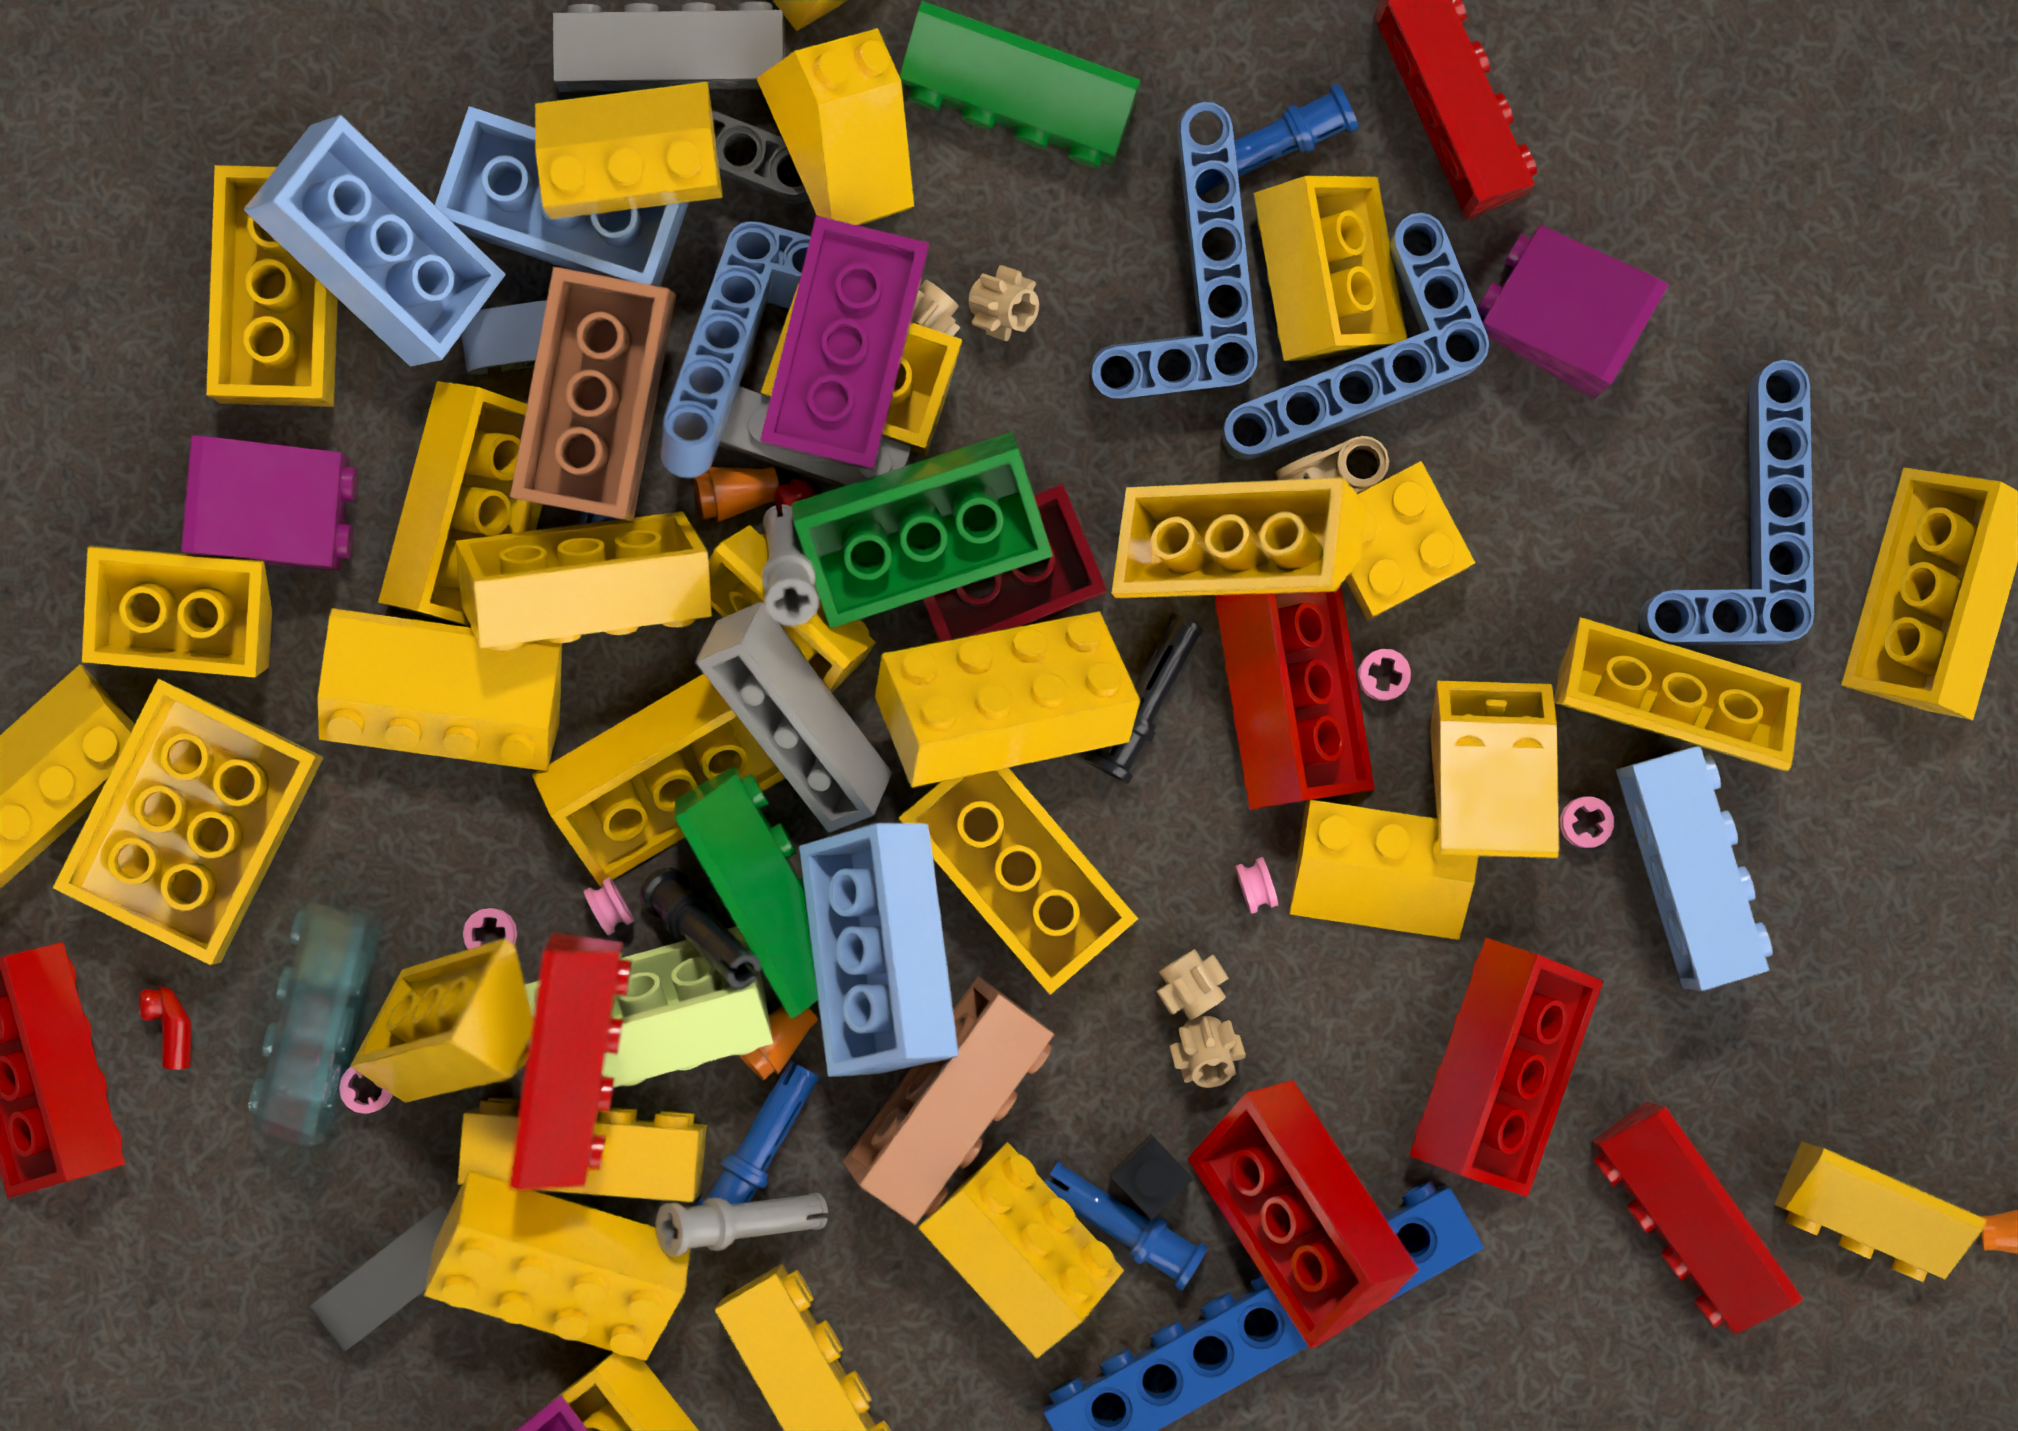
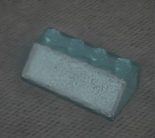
[248,901,384,1147]

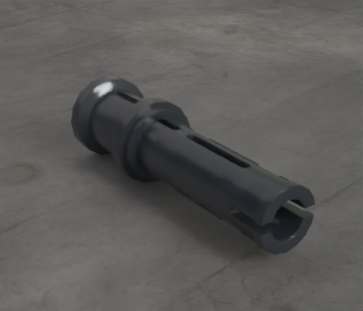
[1084,613,1203,784]
[640,867,761,989]

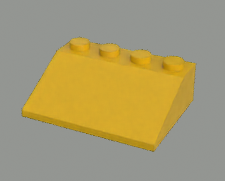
[53,679,324,965]

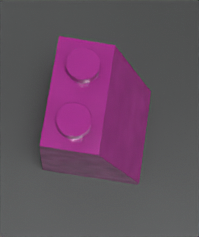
[1477,224,1669,399]
[182,435,358,571]

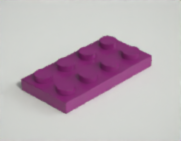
[760,215,930,471]

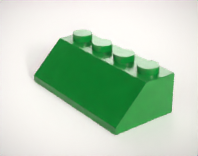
[900,1,1140,169]
[792,432,1053,629]
[674,765,818,1019]

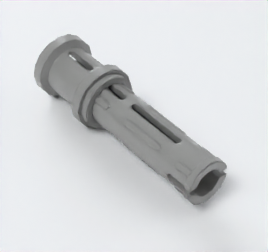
[762,504,818,626]
[656,1192,828,1256]

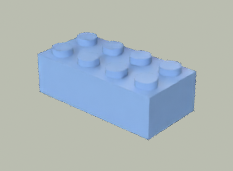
[435,106,689,287]
[244,115,506,367]
[1615,746,1772,991]
[799,823,959,1077]

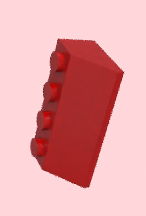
[1374,0,1537,221]
[1214,584,1375,810]
[508,933,632,1190]
[1409,938,1603,1197]
[0,942,125,1199]
[1187,1080,1419,1349]
[1592,1101,1804,1334]

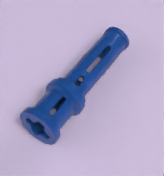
[1196,83,1359,196]
[696,1060,820,1206]
[1045,1160,1208,1291]

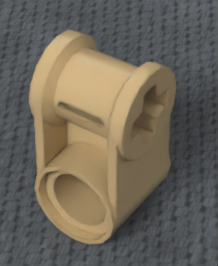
[1275,436,1389,494]

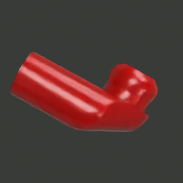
[138,986,192,1070]

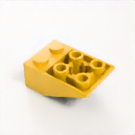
[1430,681,1559,858]

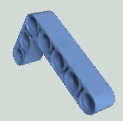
[1089,102,1258,399]
[1221,213,1489,461]
[661,221,811,478]
[1639,360,1814,645]

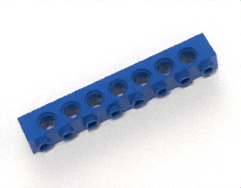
[1043,1180,1484,1431]

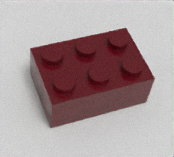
[922,484,1108,642]

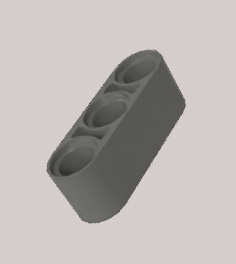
[712,110,810,204]
[310,1204,449,1352]

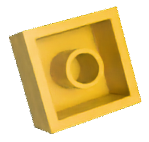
[1345,461,1475,621]

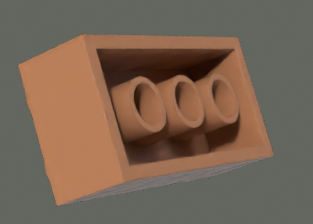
[510,267,676,521]
[843,976,1054,1225]

